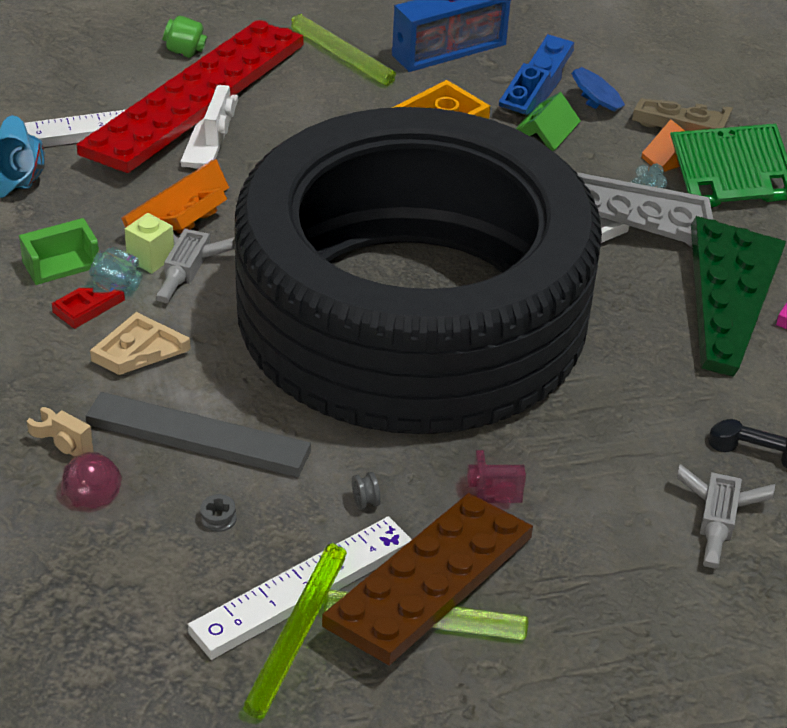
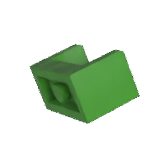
[19,218,100,285]

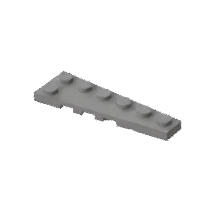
[577,172,713,247]

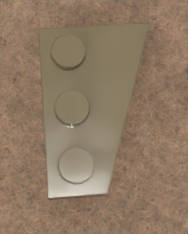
[632,98,733,131]

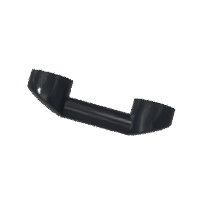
[708,419,787,468]

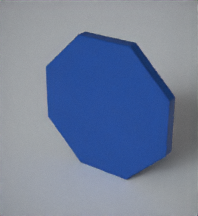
[571,67,625,112]

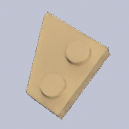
[90,312,191,375]

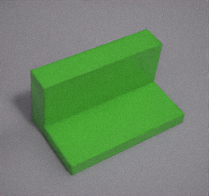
[516,92,581,151]

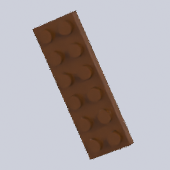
[322,493,533,666]

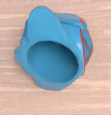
[0,115,45,198]

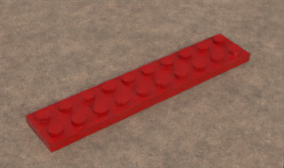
[76,20,304,173]

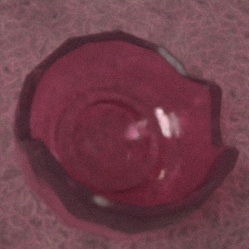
[60,452,122,508]

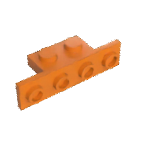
[121,159,229,233]

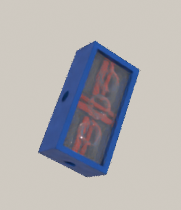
[392,0,511,72]

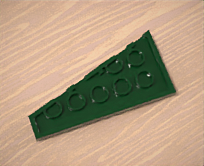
[691,216,786,377]

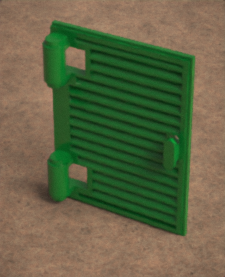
[670,123,787,207]

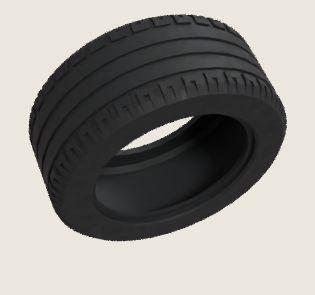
[235,107,602,434]

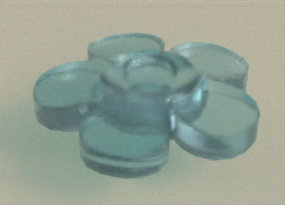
[631,164,667,188]

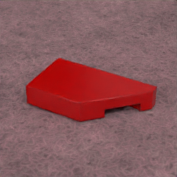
[51,288,125,329]

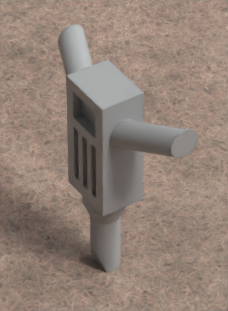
[155,229,235,303]
[677,464,775,569]

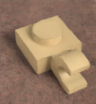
[27,407,94,462]

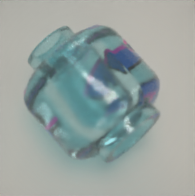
[89,247,143,295]

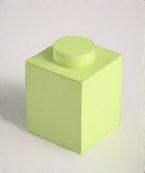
[125,213,174,274]

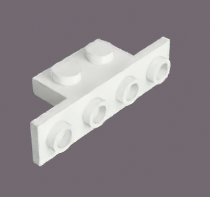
[181,85,238,169]

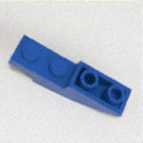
[499,34,574,115]

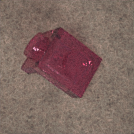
[467,450,526,503]

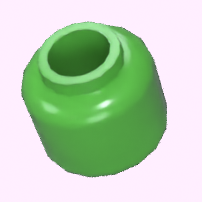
[162,15,208,58]

